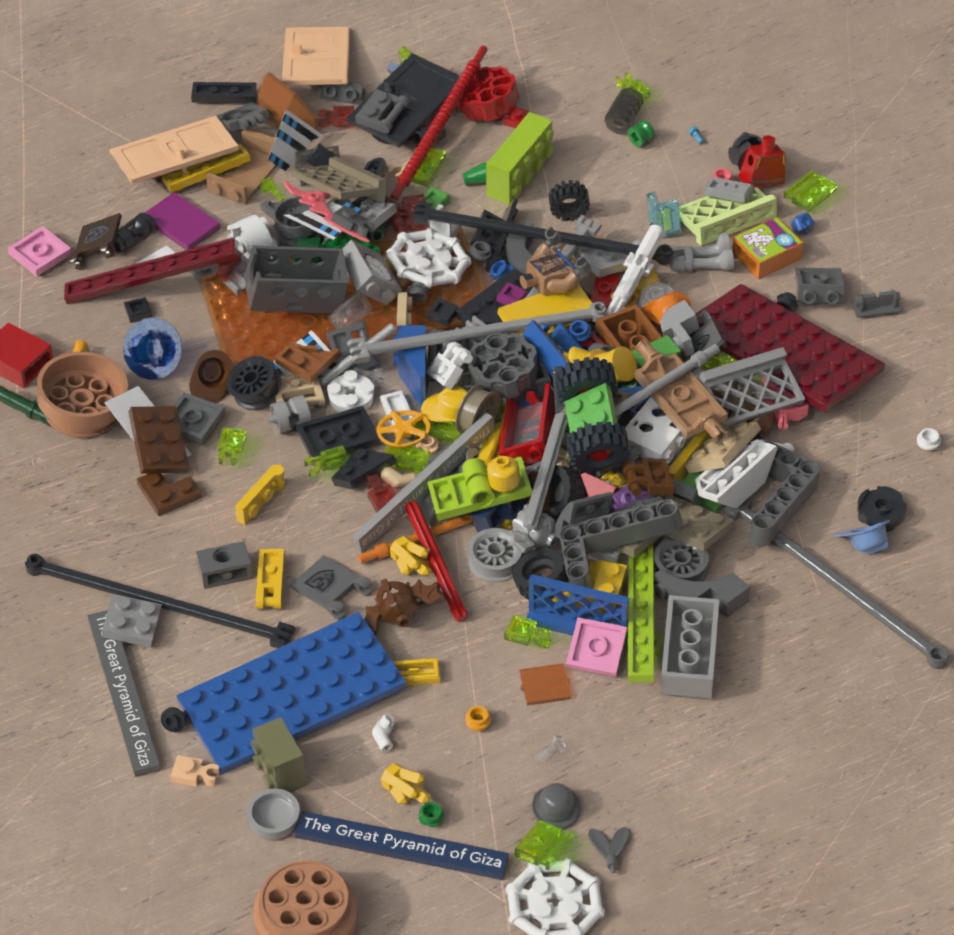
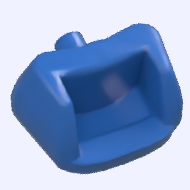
[791,213,815,234]

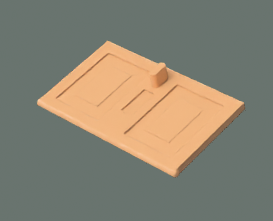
[282,27,350,85]
[109,116,239,184]

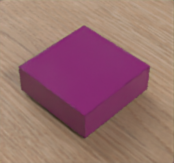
[496,283,528,305]

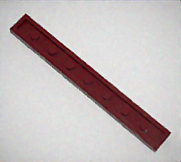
[64,237,238,304]

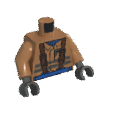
[520,227,591,296]

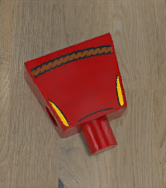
[738,135,786,188]

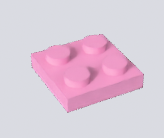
[8,226,72,277]
[566,618,628,677]

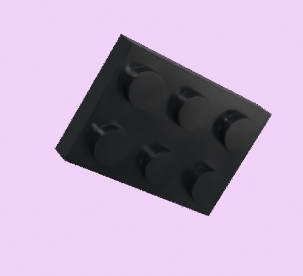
[296,405,380,464]

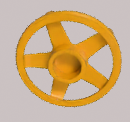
[376,410,430,448]

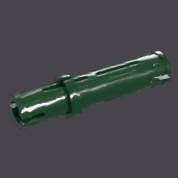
[0,385,51,427]

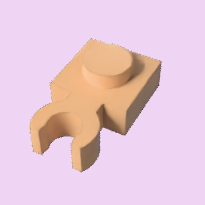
[170,755,220,787]

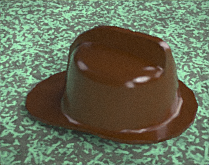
[189,350,233,403]

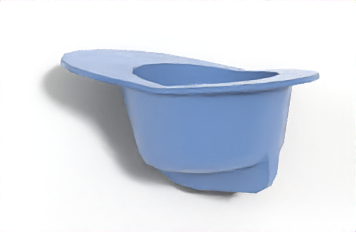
[833,520,890,554]

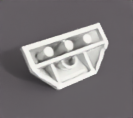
[695,439,777,509]

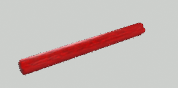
[405,500,468,622]

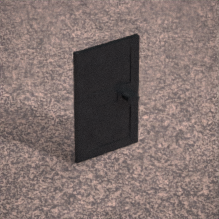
[346,53,460,148]

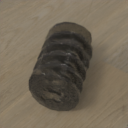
[604,88,644,134]

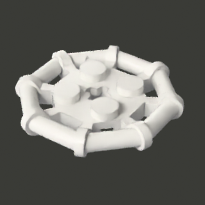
[386,228,471,289]
[505,858,605,935]

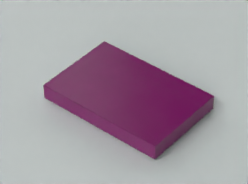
[145,192,220,250]

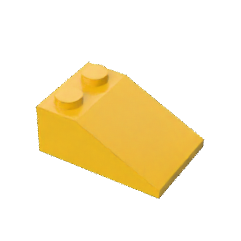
[551,561,627,619]

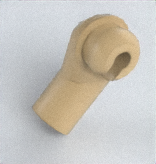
[381,466,415,488]

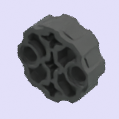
[468,332,539,399]

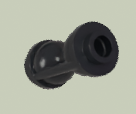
[114,212,155,253]

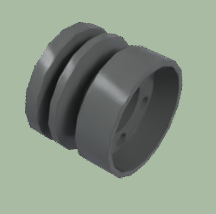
[273,196,325,247]

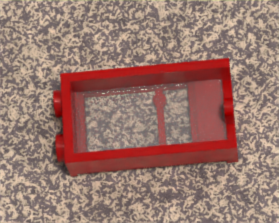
[498,383,556,466]

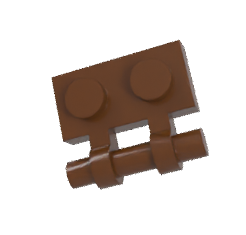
[623,458,674,496]

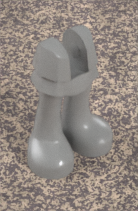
[669,233,734,273]

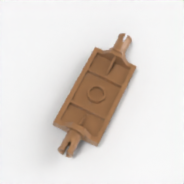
[634,339,728,443]

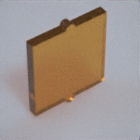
[519,663,571,706]

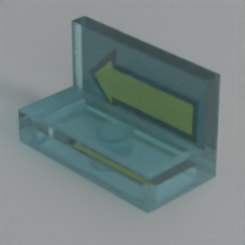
[646,191,682,237]

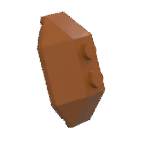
[258,72,319,132]

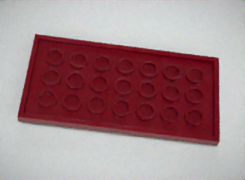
[694,284,885,413]

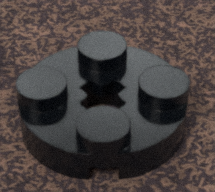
[857,486,907,532]

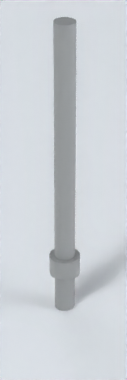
[614,344,720,417]

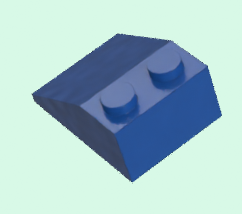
[393,325,427,407]

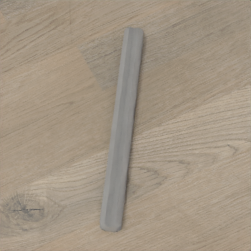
[523,412,568,531]

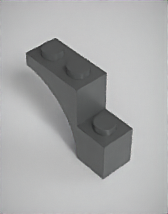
[654,569,750,618]

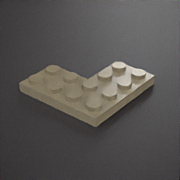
[613,495,733,557]

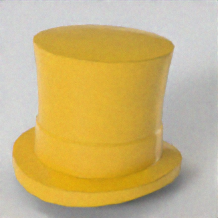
[587,346,637,383]

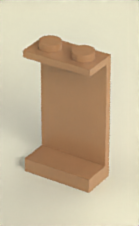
[206,129,277,205]

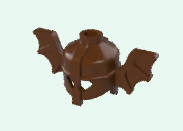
[364,578,444,635]

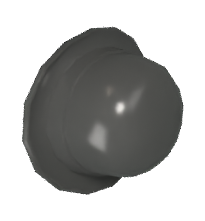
[532,783,580,830]

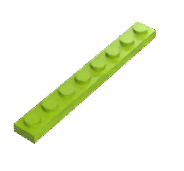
[628,543,654,683]

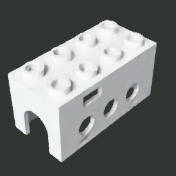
[623,397,695,469]

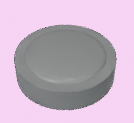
[247,789,300,840]

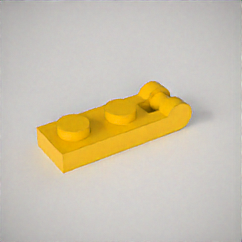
[235,464,285,525]
[256,549,285,609]

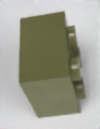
[250,717,306,792]

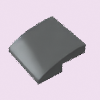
[553,492,614,539]

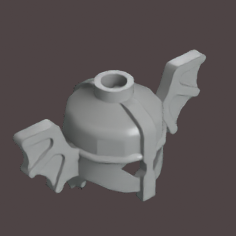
[509,504,559,553]

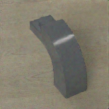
[506,221,534,274]

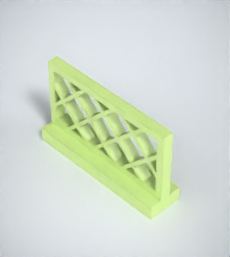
[678,182,777,246]

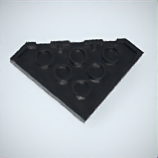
[455,268,534,325]

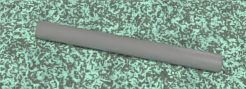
[319,323,397,387]

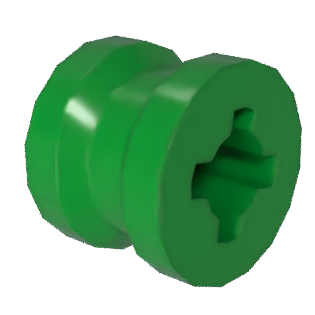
[628,120,655,147]

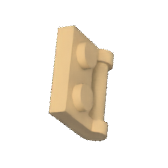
[274,374,325,407]

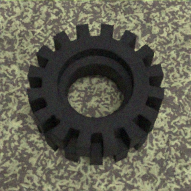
[549,180,590,221]

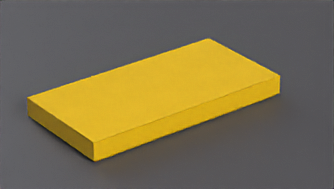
[497,283,593,337]

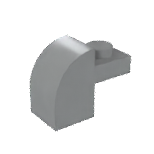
[661,300,699,357]

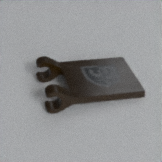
[69,213,122,270]

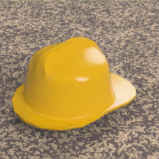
[421,386,467,422]

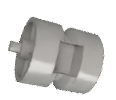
[268,395,314,434]

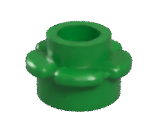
[418,802,444,827]

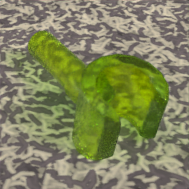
[260,178,285,202]

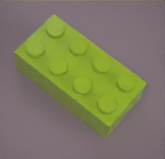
[486,112,554,205]

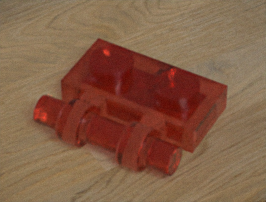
[387,194,430,234]

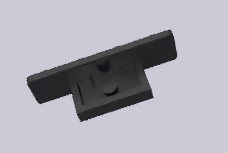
[470,198,518,271]

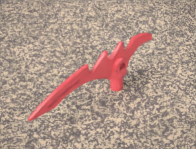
[284,181,370,243]

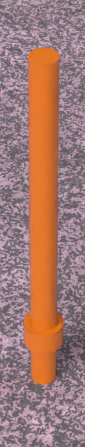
[357,512,473,564]

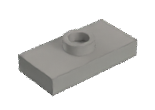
[703,177,753,203]

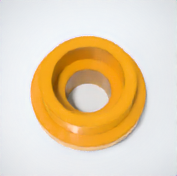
[465,706,491,731]

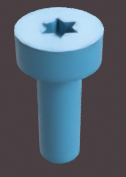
[688,126,704,145]

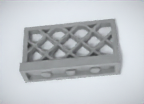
[698,347,805,428]

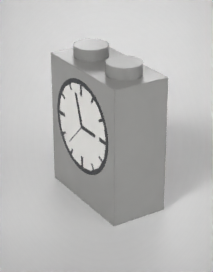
[343,239,402,306]

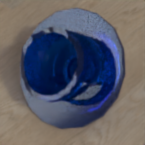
[123,317,183,380]

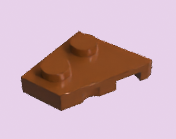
[274,343,340,384]

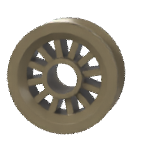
[455,384,501,433]

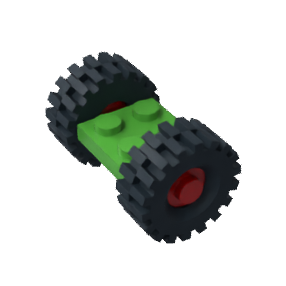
[555,357,631,474]

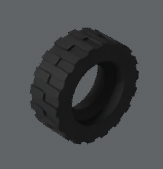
[544,465,585,520]
[512,547,569,601]

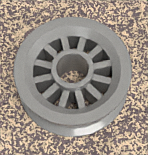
[468,528,522,582]

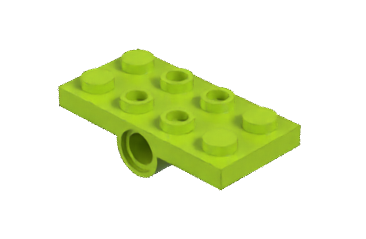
[427,457,532,521]

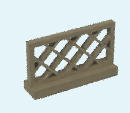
[292,157,386,202]

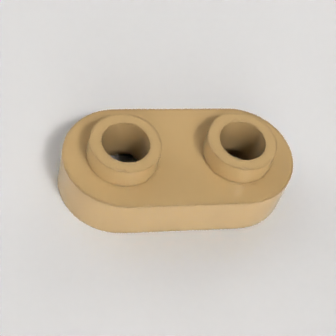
[397,292,412,326]

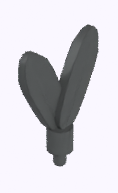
[588,827,629,874]

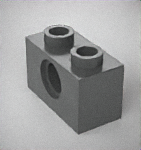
[196,541,253,589]

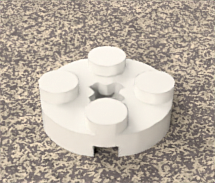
[327,370,374,412]

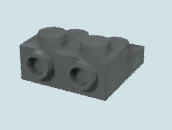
[795,267,845,305]

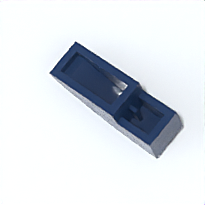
[470,470,533,532]

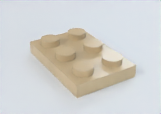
[685,421,761,473]

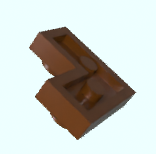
[137,473,202,516]

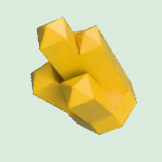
[390,536,432,577]
[381,763,431,804]

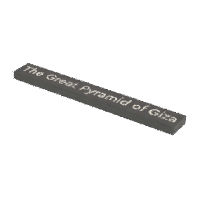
[87,610,160,777]

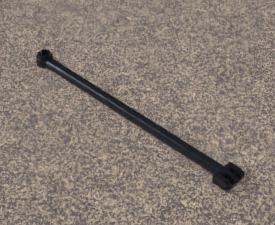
[413,201,674,265]
[25,554,296,649]

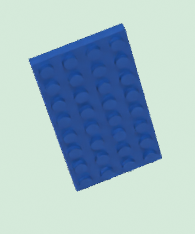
[176,612,406,774]

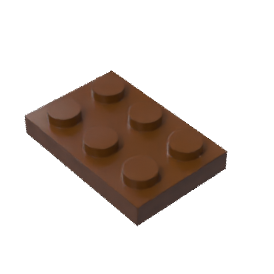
[128,406,189,474]

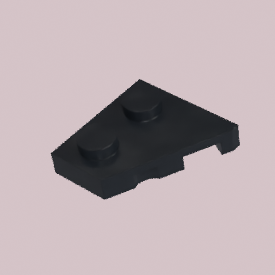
[331,448,396,489]

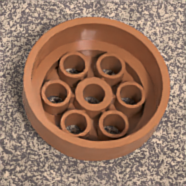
[37,352,128,438]
[253,860,358,935]

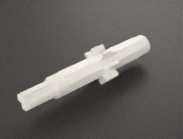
[606,224,665,316]

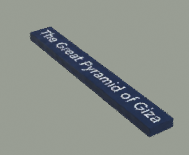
[294,811,509,880]

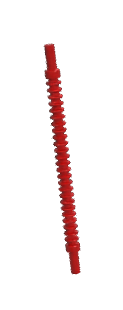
[390,45,488,201]

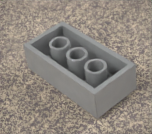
[660,595,719,699]

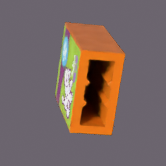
[732,217,804,279]

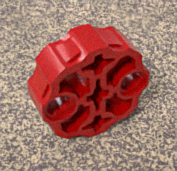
[458,66,520,121]

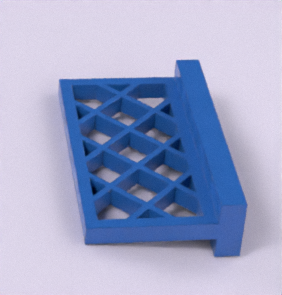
[526,574,629,640]

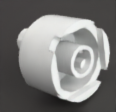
[227,215,277,259]

